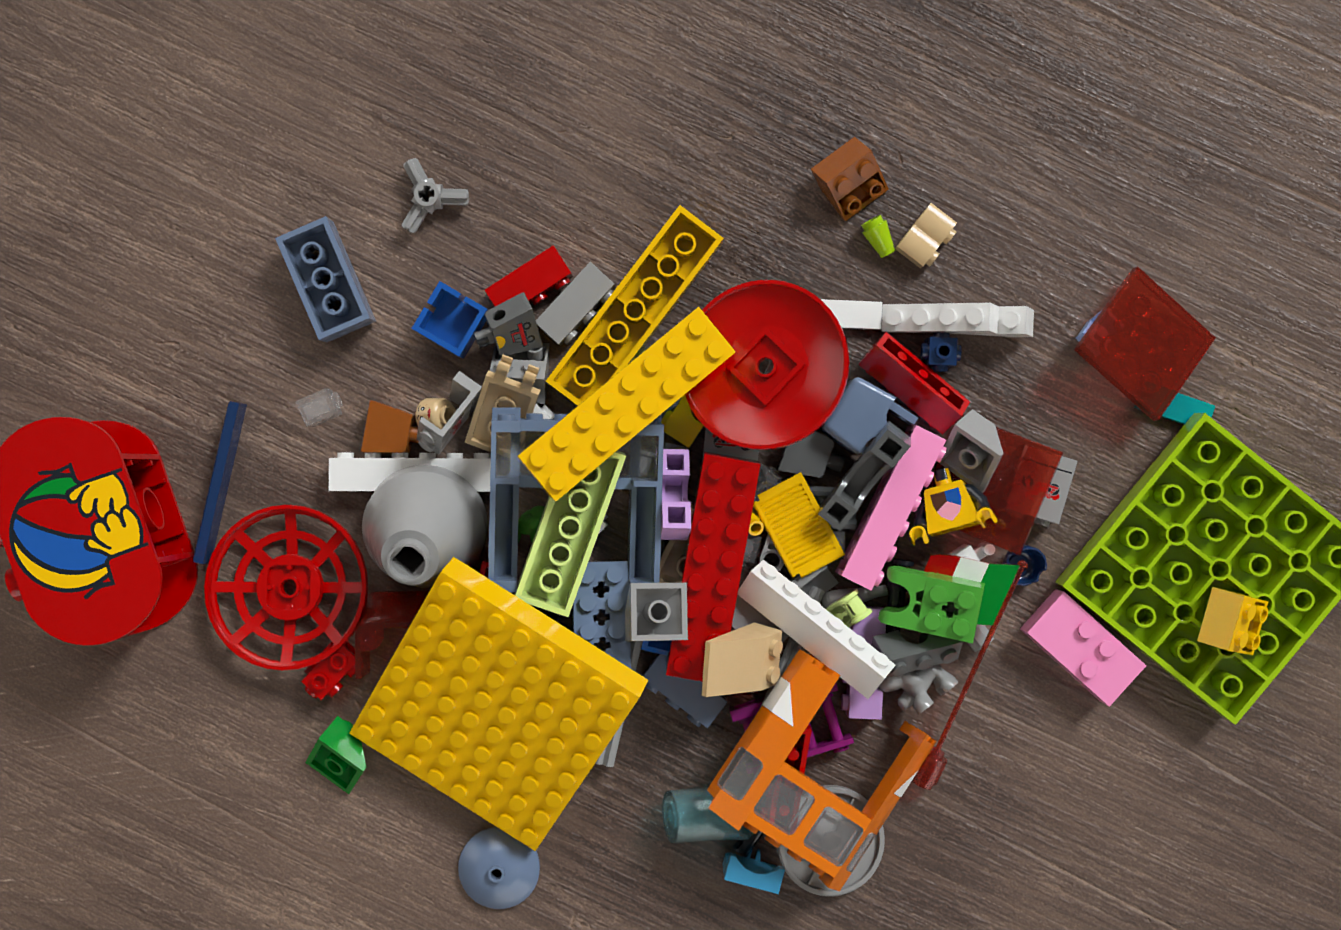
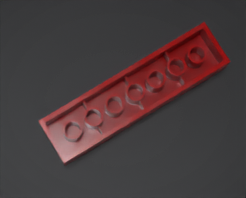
[666,452,761,682]

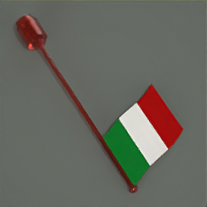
[912,554,1028,790]

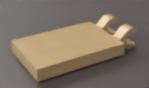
[465,355,541,459]

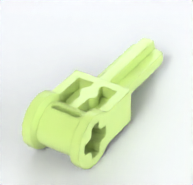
[826,588,873,628]

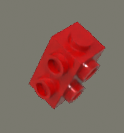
[301,641,364,700]

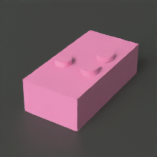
[1020,589,1146,707]

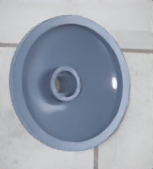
[458,827,540,909]

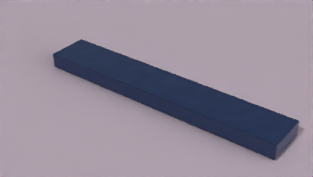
[193,401,247,564]

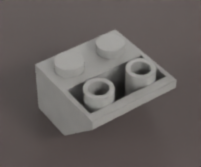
[490,343,550,404]

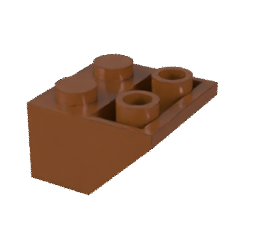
[811,137,889,221]

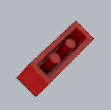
[485,245,573,306]

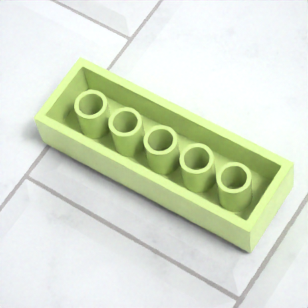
[514,451,626,617]

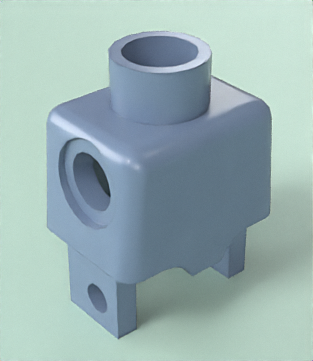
[820,377,918,456]

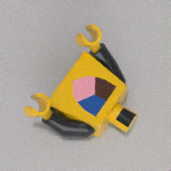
[909,468,997,545]

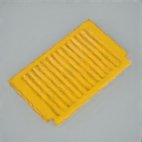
[753,472,845,578]

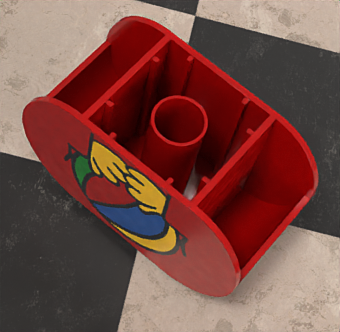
[0,417,198,645]

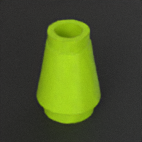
[861,215,895,258]

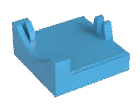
[722,849,785,894]

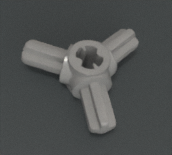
[402,158,469,234]

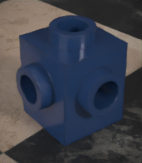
[920,332,962,372]

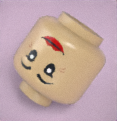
[415,398,456,429]

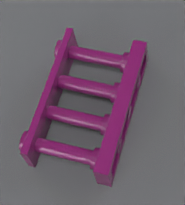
[729,683,854,776]

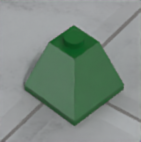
[305,716,366,794]

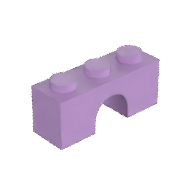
[661,449,691,540]

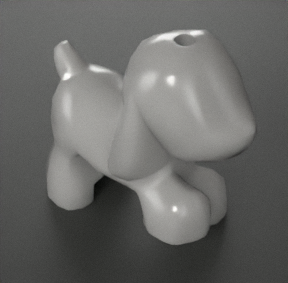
[878,664,958,714]

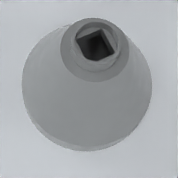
[362,465,488,588]

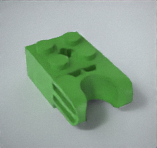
[878,565,985,643]

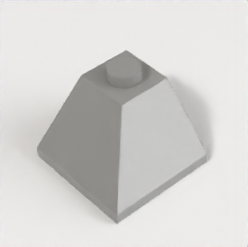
[938,409,1004,493]
[625,583,688,641]

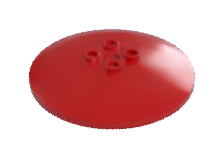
[685,280,849,450]

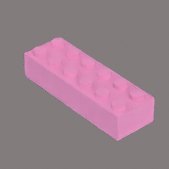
[835,425,947,591]

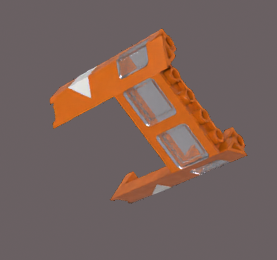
[707,649,937,891]

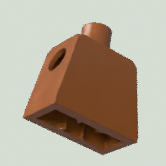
[361,400,419,453]

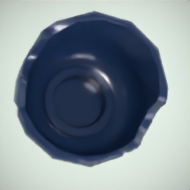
[1002,545,1047,587]

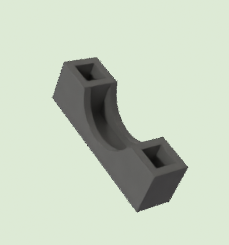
[818,421,911,531]

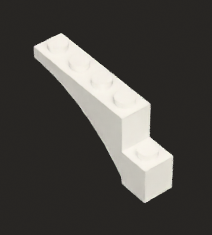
[882,303,1034,337]

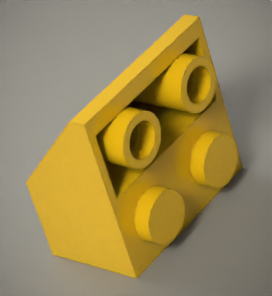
[1197,587,1268,655]

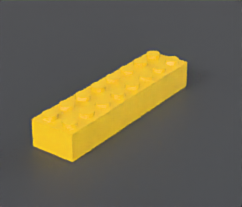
[546,205,724,406]
[517,307,735,502]

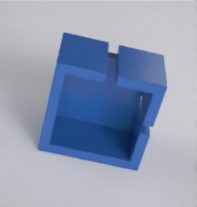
[411,281,488,359]

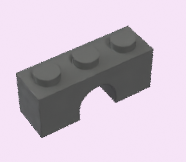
[871,630,963,678]

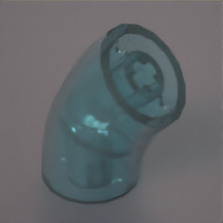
[662,787,757,844]

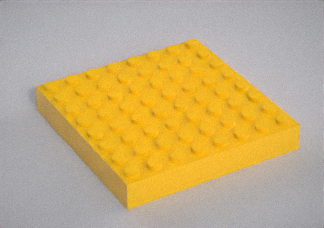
[349,557,648,851]

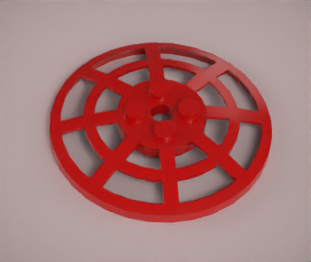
[204,505,368,671]

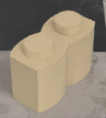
[895,203,957,269]

